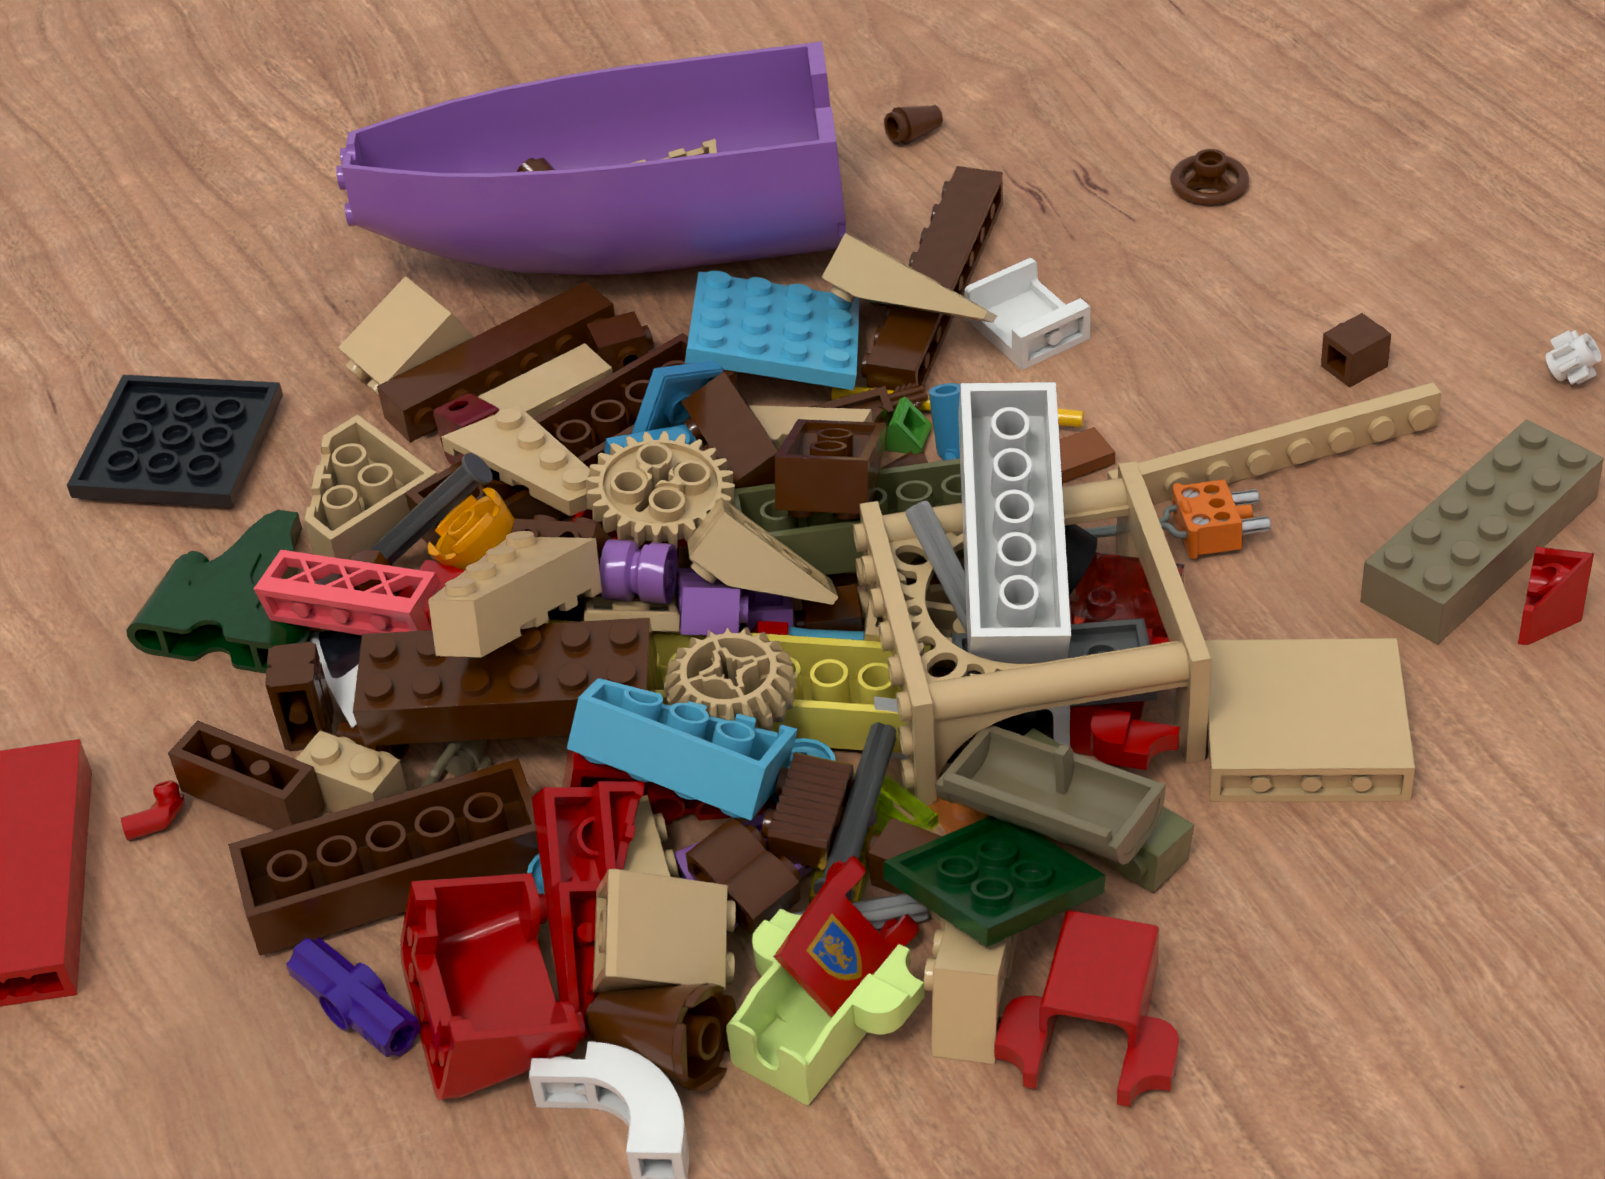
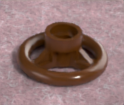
[1170,149,1249,205]

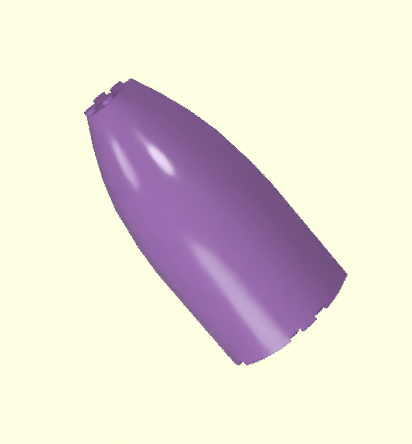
[336,41,847,276]

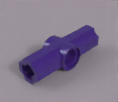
[286,937,421,1057]

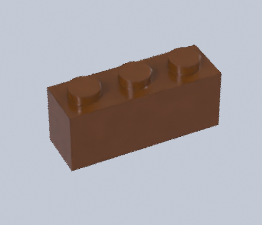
[681,372,779,489]
[168,721,325,830]

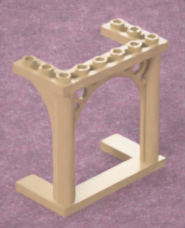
[853,461,1212,807]

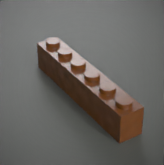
[377,281,615,443]

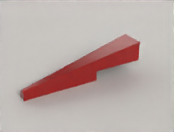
[531,781,645,1038]

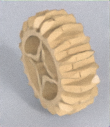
[664,626,797,731]

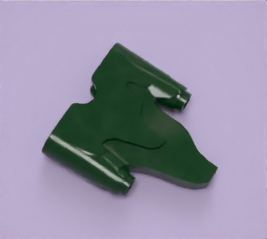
[126,510,312,674]

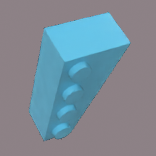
[567,678,798,820]

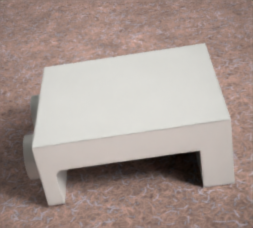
[965,258,1090,370]

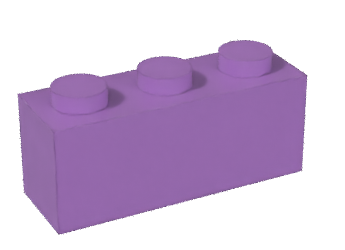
[675,568,748,635]

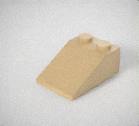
[687,497,839,605]

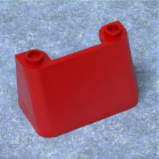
[400,873,585,1100]

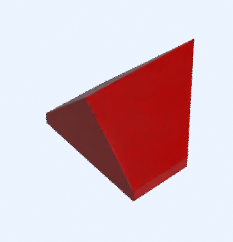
[1518,546,1594,645]

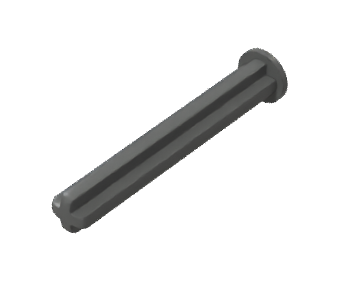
[369,453,492,565]
[813,722,896,902]

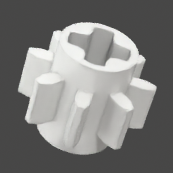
[1546,330,1601,385]

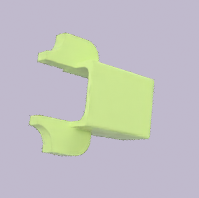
[726,909,925,1105]

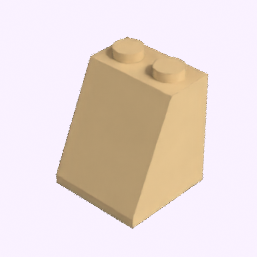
[338,276,473,396]
[593,869,736,993]

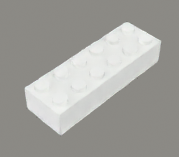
[958,382,1071,663]

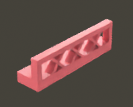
[254,550,440,635]

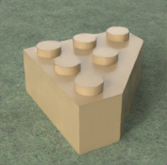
[304,414,437,559]

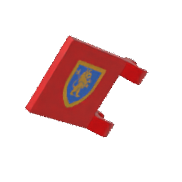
[773,856,919,1018]

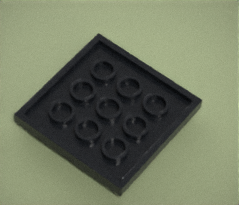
[67,375,283,507]

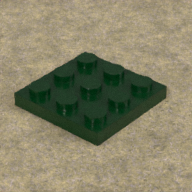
[884,816,1106,947]

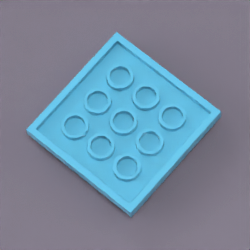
[685,271,860,390]

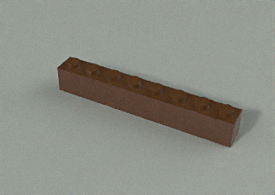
[861,166,1003,391]

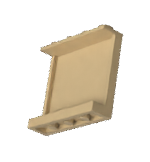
[1205,638,1415,802]

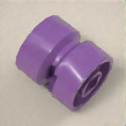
[599,539,678,605]

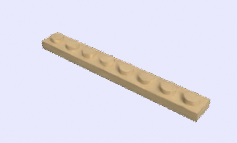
[1107,382,1442,504]

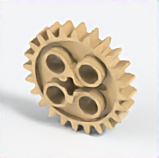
[586,431,735,549]

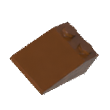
[775,419,886,519]

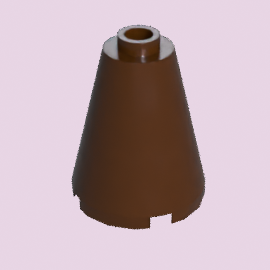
[585,983,737,1093]

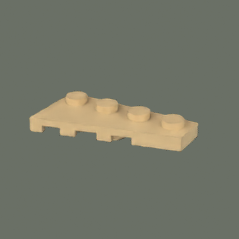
[441,405,590,516]

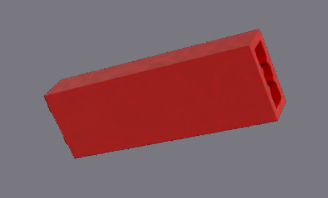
[0,739,92,1007]

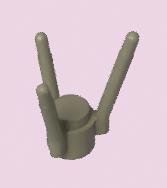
[419,740,492,788]

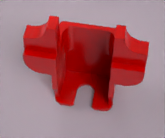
[1070,628,1180,770]
[994,910,1179,1107]

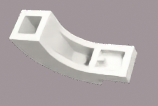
[529,1041,690,1179]

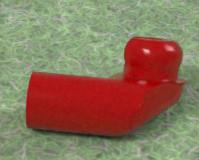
[120,780,184,841]

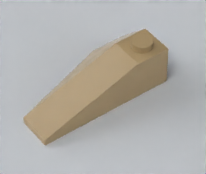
[821,233,997,323]

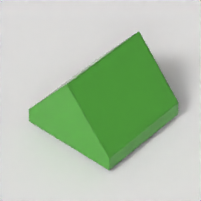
[884,396,932,455]

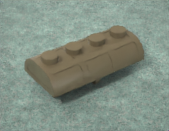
[935,725,1165,865]

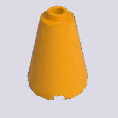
[427,487,514,571]

